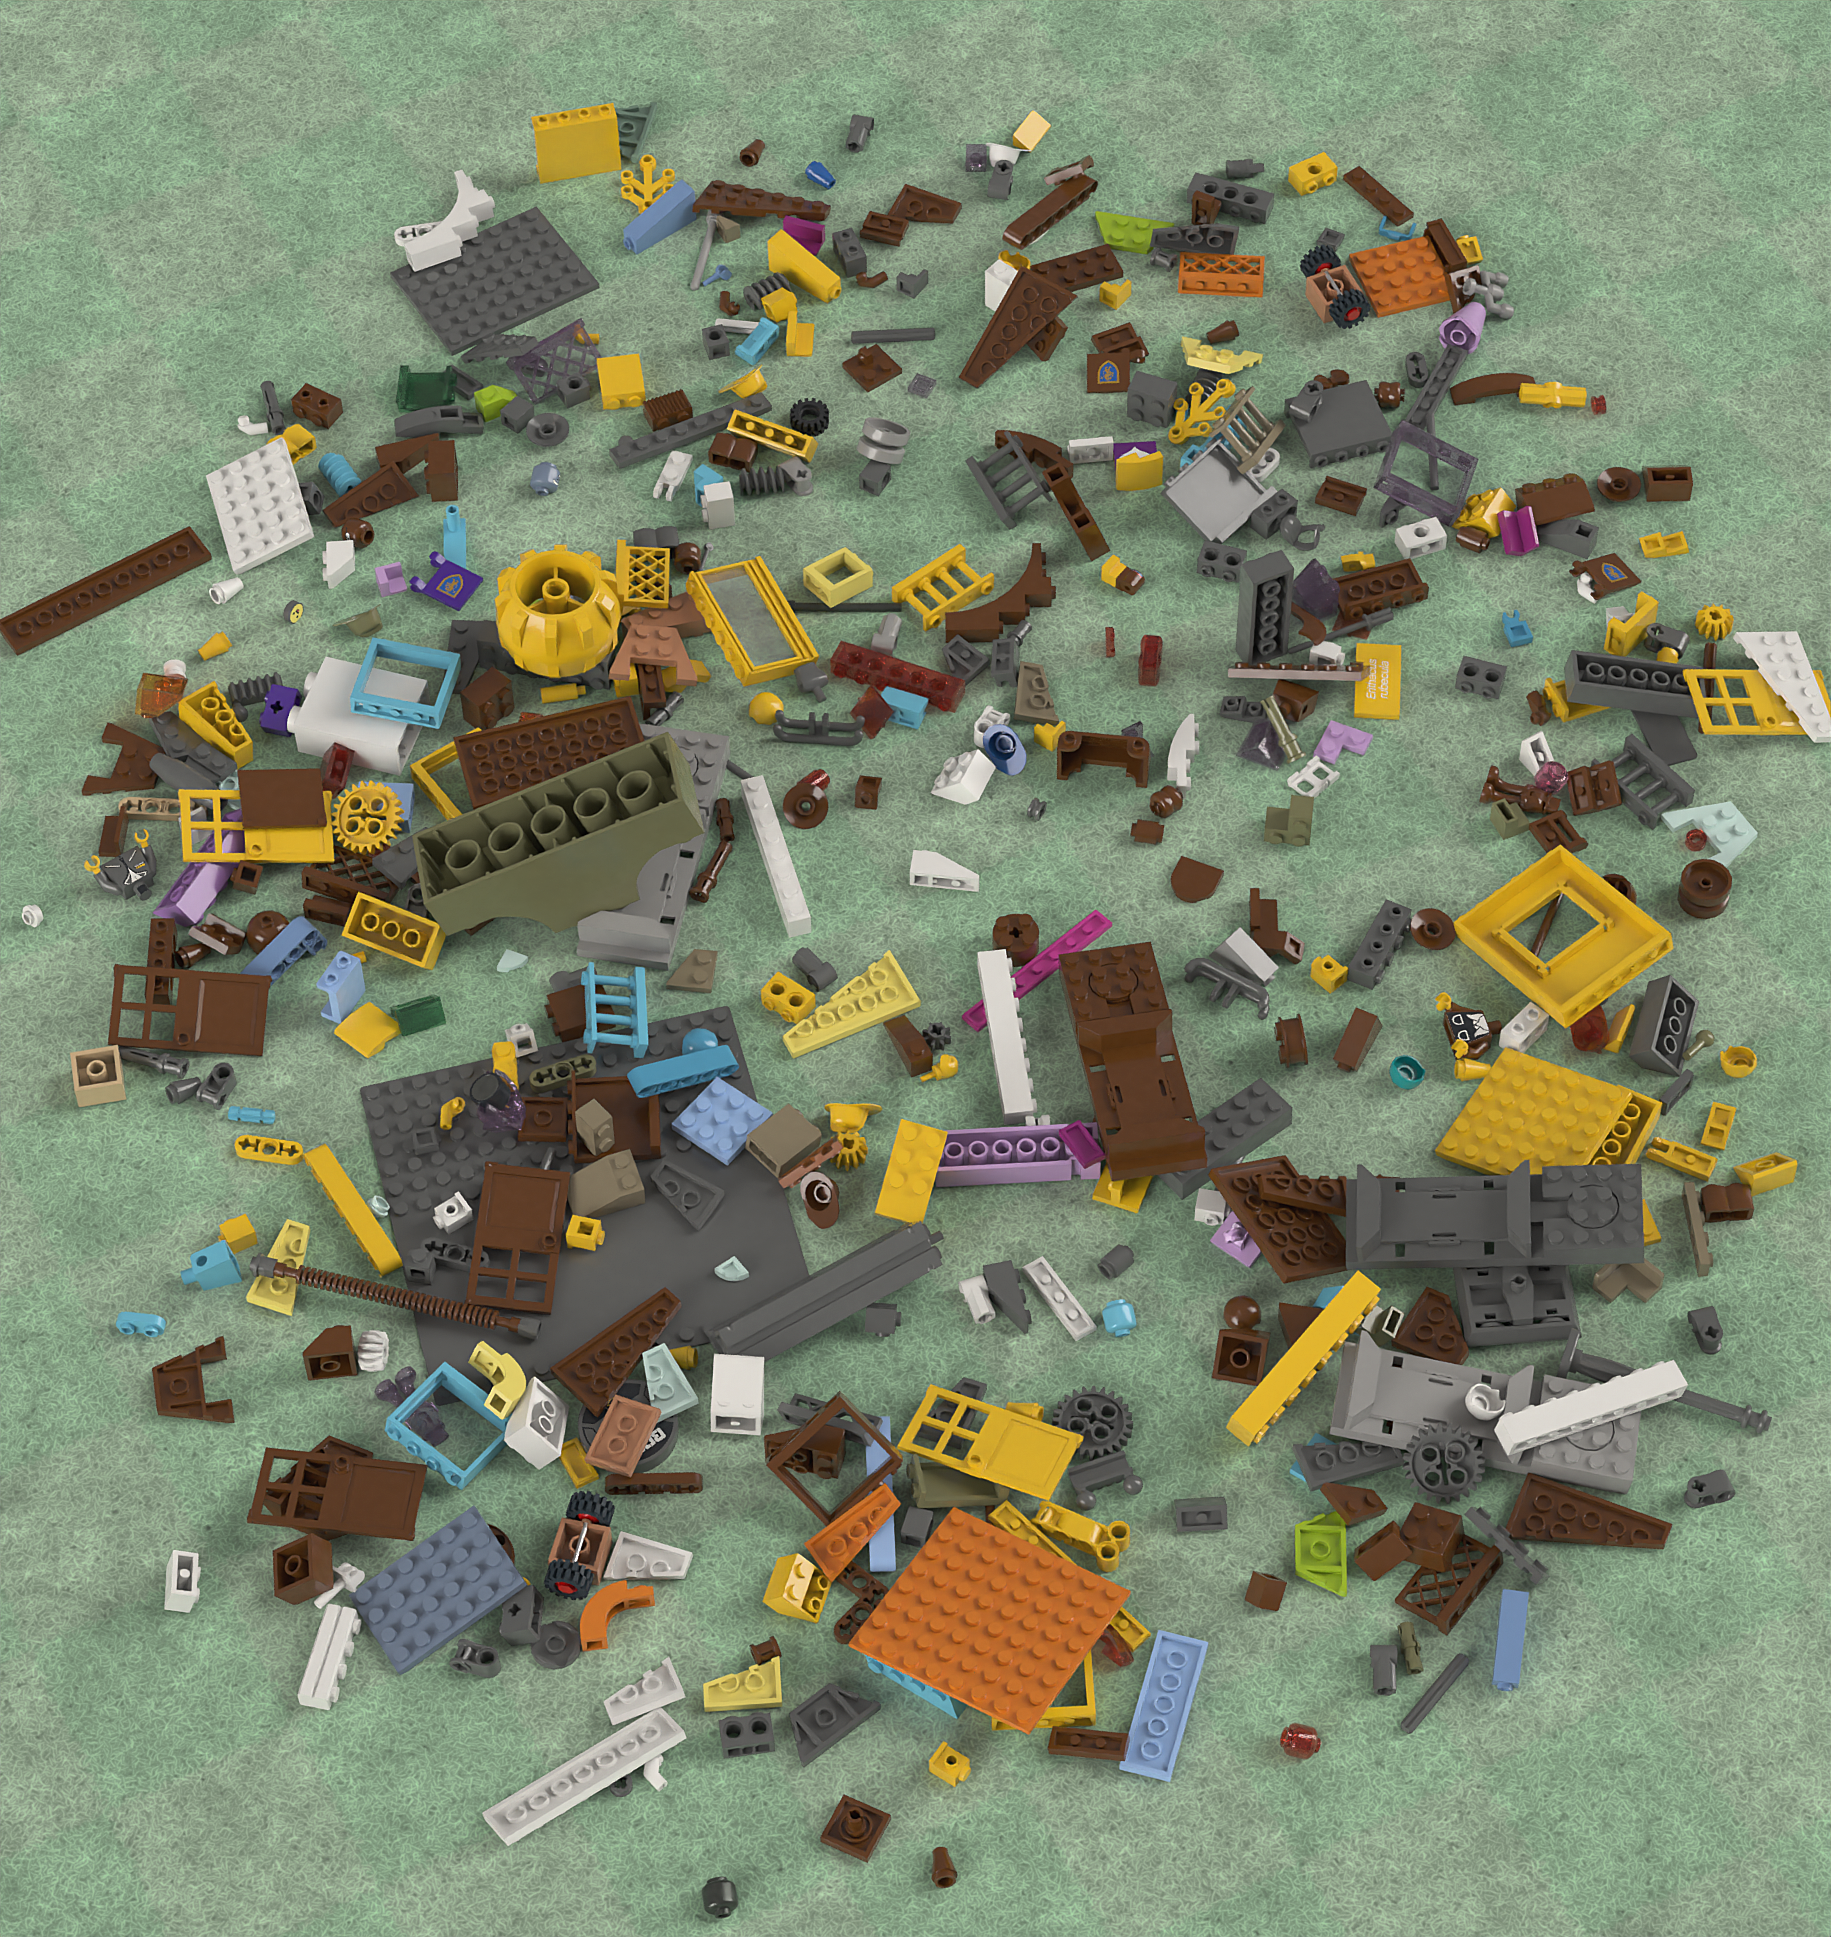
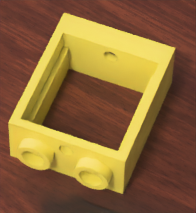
[803,547,873,608]

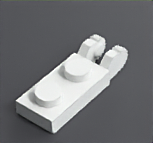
[653,450,693,502]

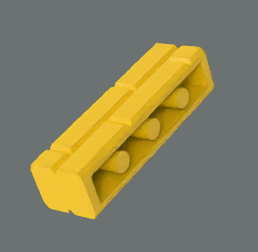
[727,409,818,463]

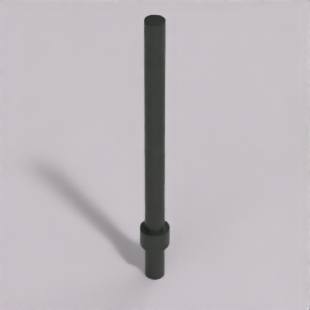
[768,600,902,614]

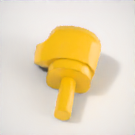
[920,1054,959,1083]

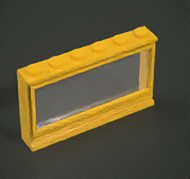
[686,556,819,687]

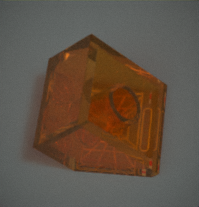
[135,673,188,718]

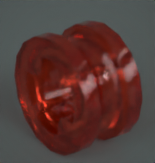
[1591,395,1606,415]
[1685,829,1707,851]

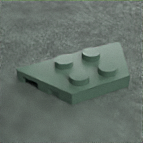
[615,102,657,164]

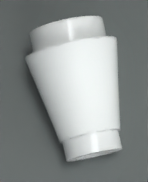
[209,577,244,604]

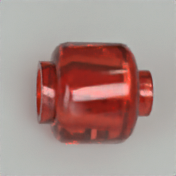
[1280,1722,1321,1760]

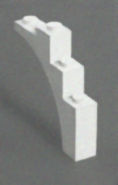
[404,170,495,272]

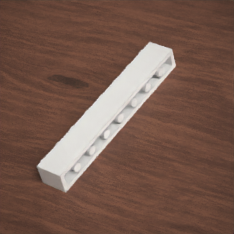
[741,775,811,938]
[977,949,1037,1125]
[1494,1360,1688,1456]

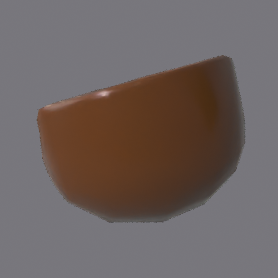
[1223,1295,1261,1329]

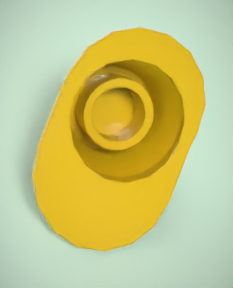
[718,364,767,398]
[824,1103,882,1134]

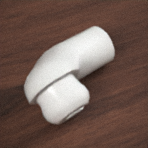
[237,415,268,435]
[1577,573,1598,604]

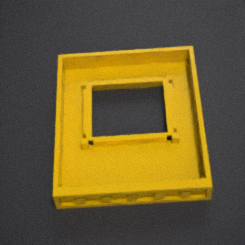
[1453,845,1674,1029]

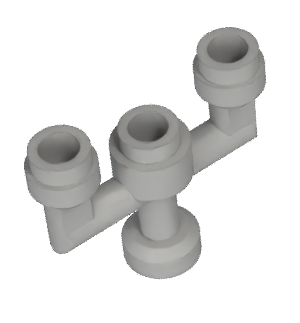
[1463,271,1514,319]

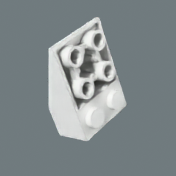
[711,1354,764,1435]

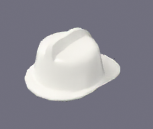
[986,143,1032,167]

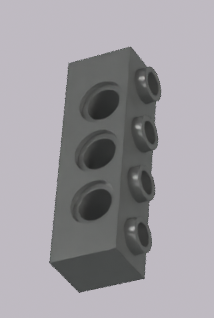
[1186,172,1274,224]

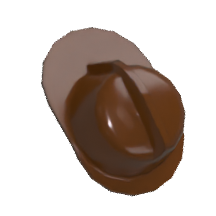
[800,1171,840,1229]

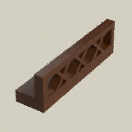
[634,663,666,721]

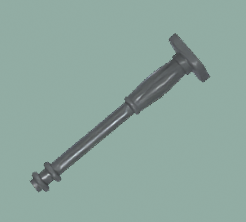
[1556,1328,1772,1434]

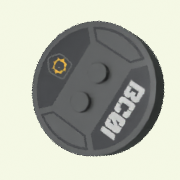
[578,1379,679,1474]

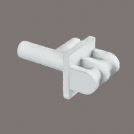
[314,1562,365,1609]

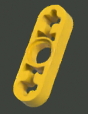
[235,1135,304,1165]

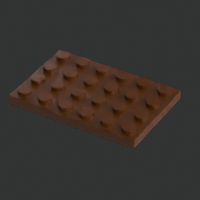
[1208,1155,1349,1284]

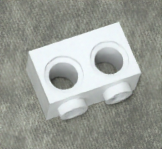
[1499,1002,1549,1053]

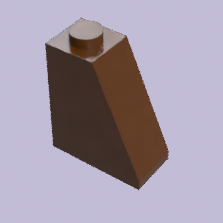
[1333,1007,1383,1073]
[1278,1302,1324,1371]

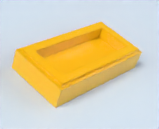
[559,1437,599,1489]

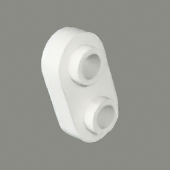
[1248,448,1280,482]

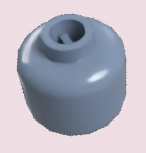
[530,462,560,496]

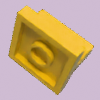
[1092,1162,1154,1214]

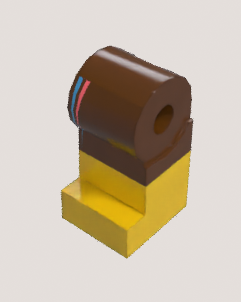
[1101,555,1145,596]

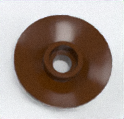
[1597,467,1641,502]
[783,783,829,829]
[1410,908,1456,950]

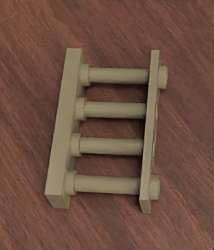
[1209,386,1286,474]

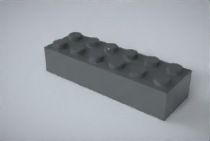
[1235,550,1294,665]
[477,620,615,690]
[1564,650,1706,718]
[1158,1078,1293,1200]

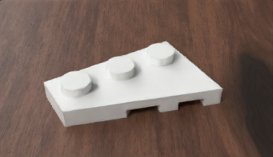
[603,1531,693,1580]
[603,1657,685,1725]

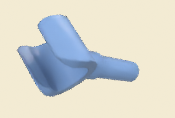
[702,265,732,286]

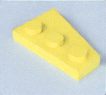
[703,1656,782,1712]

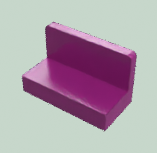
[783,215,825,256]
[1497,506,1539,556]

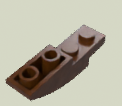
[995,430,1074,479]

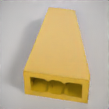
[767,229,841,304]

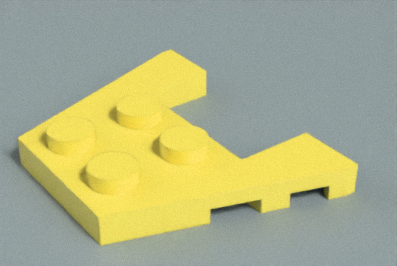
[1181,336,1263,374]

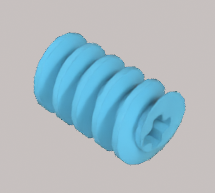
[318,453,362,497]

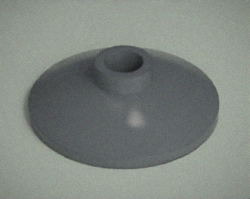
[526,413,569,447]

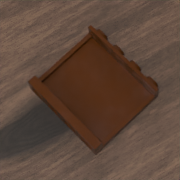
[567,1070,661,1164]

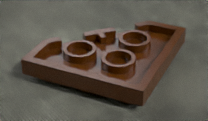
[1391,1287,1469,1365]

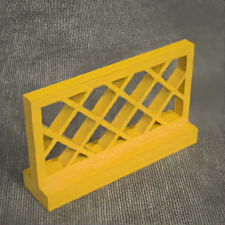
[615,539,670,612]

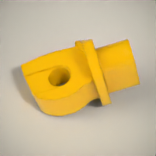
[1341,551,1375,572]

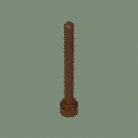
[1530,893,1564,967]

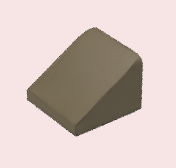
[716,215,740,243]

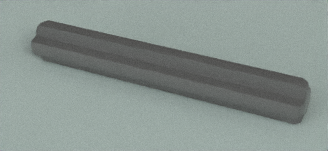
[851,327,935,344]
[1400,1653,1469,1734]

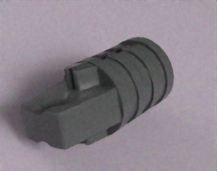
[1226,159,1264,179]

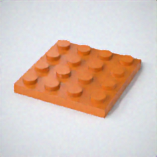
[1349,236,1450,318]

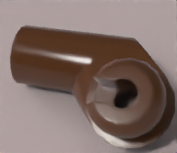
[856,271,888,288]

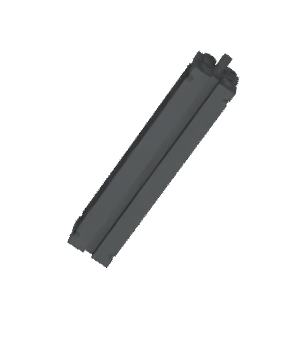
[706,1221,944,1362]

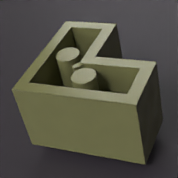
[1264,795,1314,847]

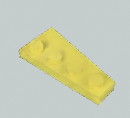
[246,1219,310,1316]

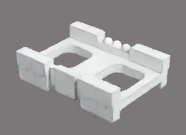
[1287,756,1340,798]

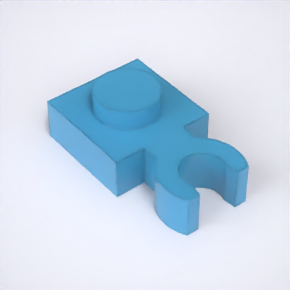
[1502,610,1533,647]

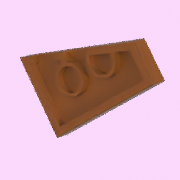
[778,1135,843,1189]

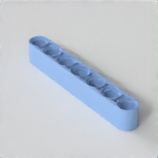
[866,1416,896,1572]

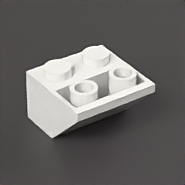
[931,749,996,805]

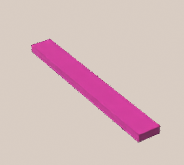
[962,910,1112,1032]

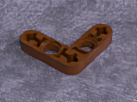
[834,1560,889,1645]

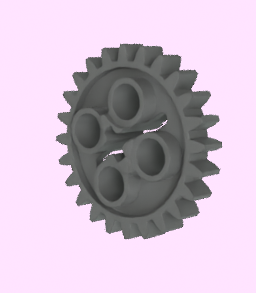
[1052,1386,1133,1461]
[1403,1422,1485,1504]

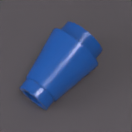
[805,161,836,190]

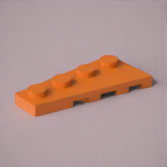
[804,1483,901,1583]

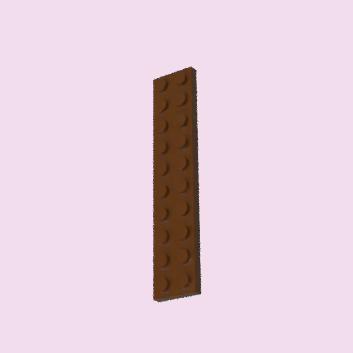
[0,526,212,656]

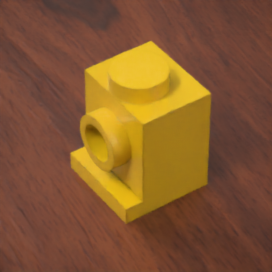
[613,663,639,698]
[1311,955,1348,994]
[566,1215,605,1251]
[929,1741,971,1787]

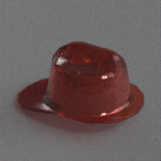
[1570,1004,1610,1054]

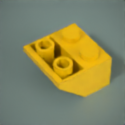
[1452,487,1516,538]
[762,1553,832,1623]

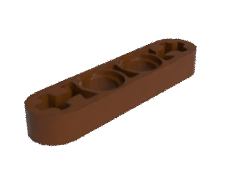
[605,1472,703,1495]

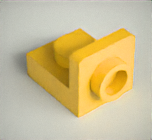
[1456,235,1483,265]

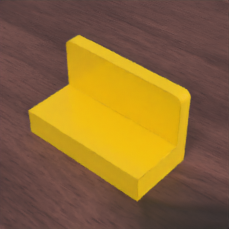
[786,311,814,357]

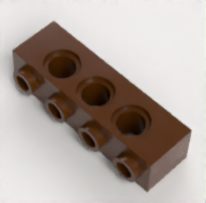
[144,918,178,1005]

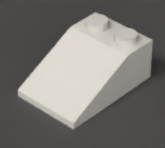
[504,1377,569,1470]

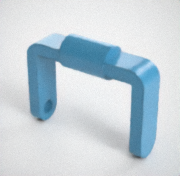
[1379,216,1417,241]

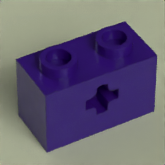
[259,684,302,738]

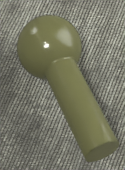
[1683,1030,1715,1061]

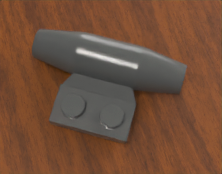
[150,742,238,811]

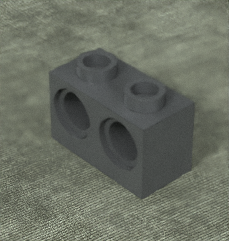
[832,228,867,278]
[1250,489,1298,540]
[1197,541,1247,583]
[1455,656,1507,699]
[718,1712,775,1759]

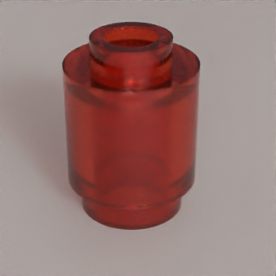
[797,769,830,791]

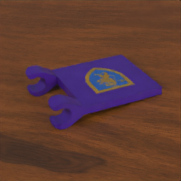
[409,551,483,611]

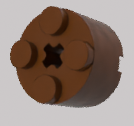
[992,913,1039,967]

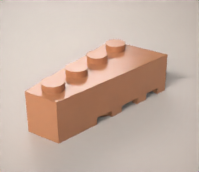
[621,591,712,639]

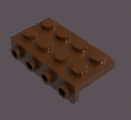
[1327,558,1429,621]

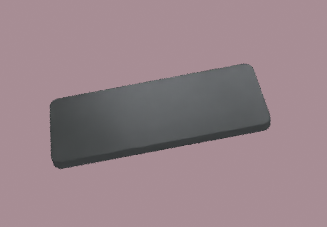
[1631,710,1697,766]

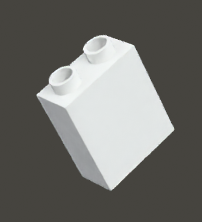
[287,657,431,776]

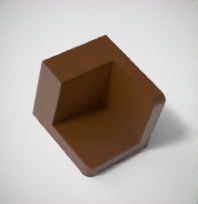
[1245,1571,1287,1611]

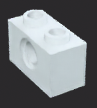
[1395,517,1447,559]

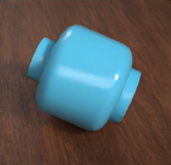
[1102,1299,1137,1337]

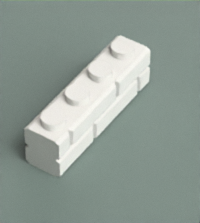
[297,1604,361,1710]

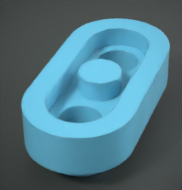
[116,1312,166,1337]

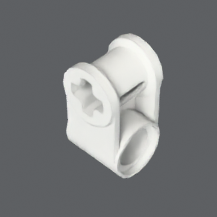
[974,705,1010,748]

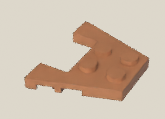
[609,624,697,686]

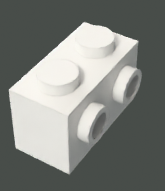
[700,481,735,530]
[164,1550,201,1613]

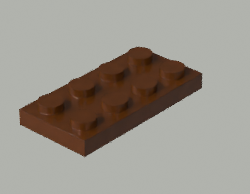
[1030,244,1123,292]

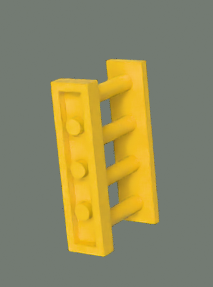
[892,544,994,632]

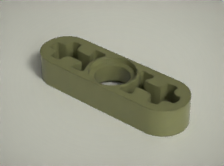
[529,1054,597,1093]

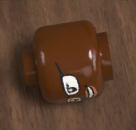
[341,518,375,549]

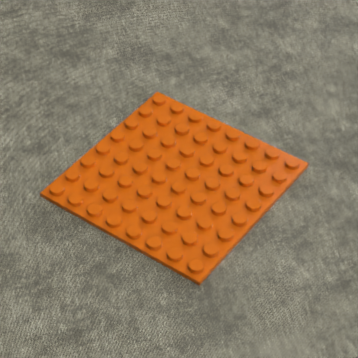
[849,1507,1131,1735]

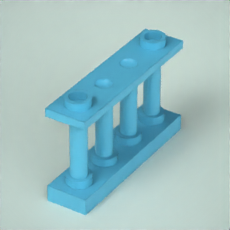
[581,962,648,1058]

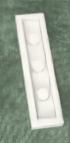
[1022,1256,1097,1341]

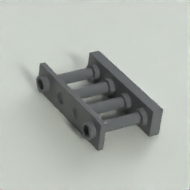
[965,430,1053,530]
[1591,734,1695,830]

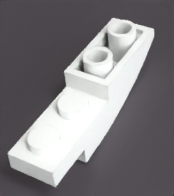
[1167,714,1199,799]

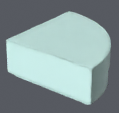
[497,949,528,972]
[715,1256,749,1281]

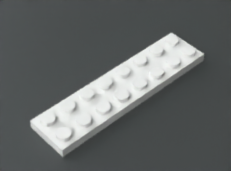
[482,1707,686,1846]

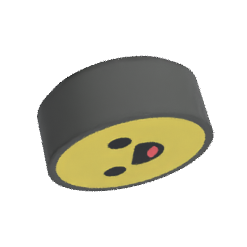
[283,600,304,624]

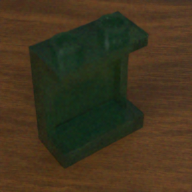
[396,365,457,413]

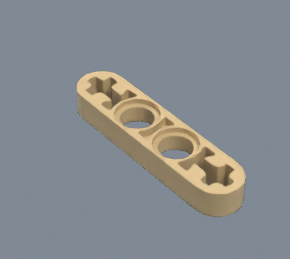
[118,797,208,821]

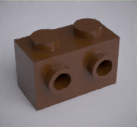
[291,383,343,429]

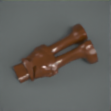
[1479,765,1561,815]

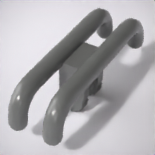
[773,710,865,746]
[1184,958,1270,1020]

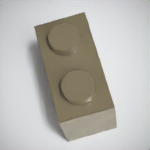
[575,1099,615,1156]

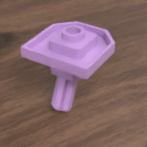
[1210,1211,1262,1268]

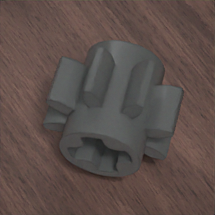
[922,1022,951,1051]

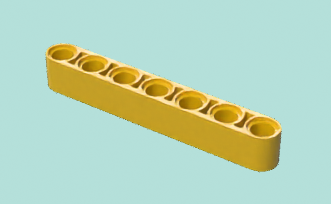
[303,1143,403,1277]

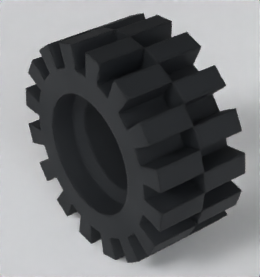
[790,398,829,437]

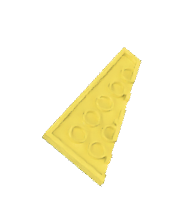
[783,950,921,1059]

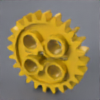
[331,780,405,855]

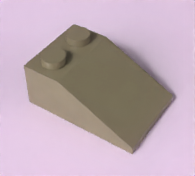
[567,1149,645,1219]

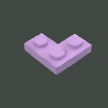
[1313,720,1373,764]

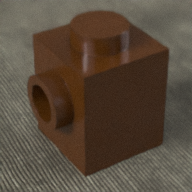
[230,860,263,895]

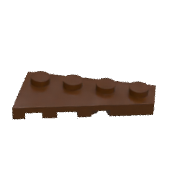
[322,461,419,528]

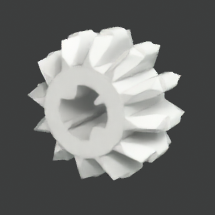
[357,1330,389,1372]

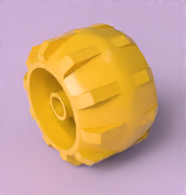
[495,544,620,678]

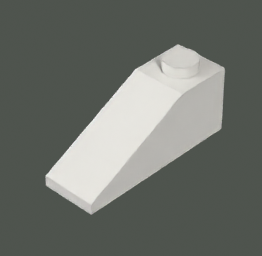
[910,850,979,892]

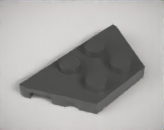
[789,1683,881,1768]

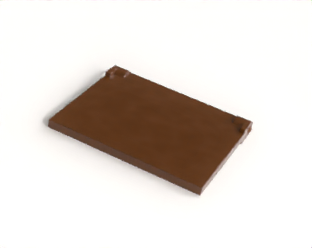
[237,768,327,829]

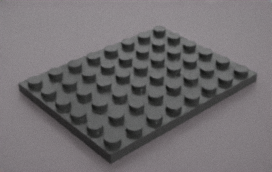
[390,206,600,356]

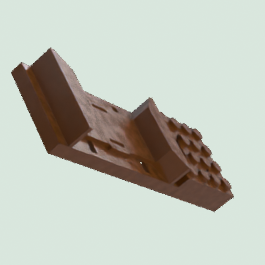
[1058,941,1207,1181]

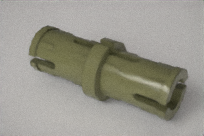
[1397,1621,1424,1675]

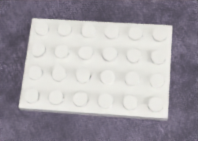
[206,437,314,575]

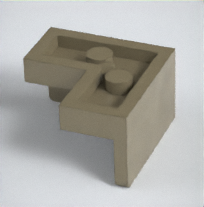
[1592,1258,1664,1303]

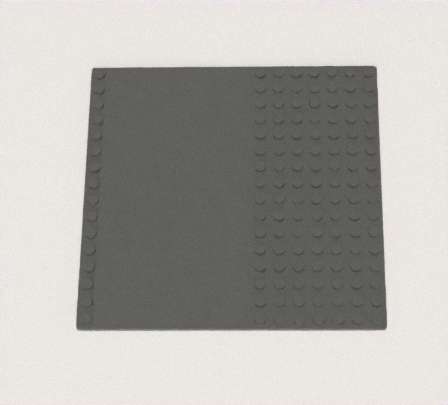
[360,1006,809,1406]

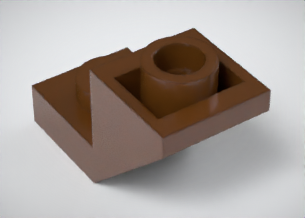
[1250,929,1305,964]

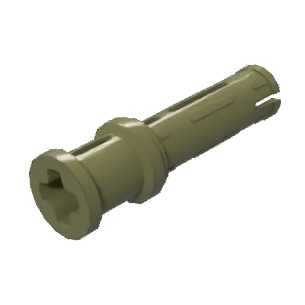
[1260,695,1306,764]

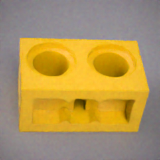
[761,972,816,1024]

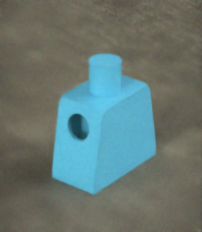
[180,1240,242,1291]

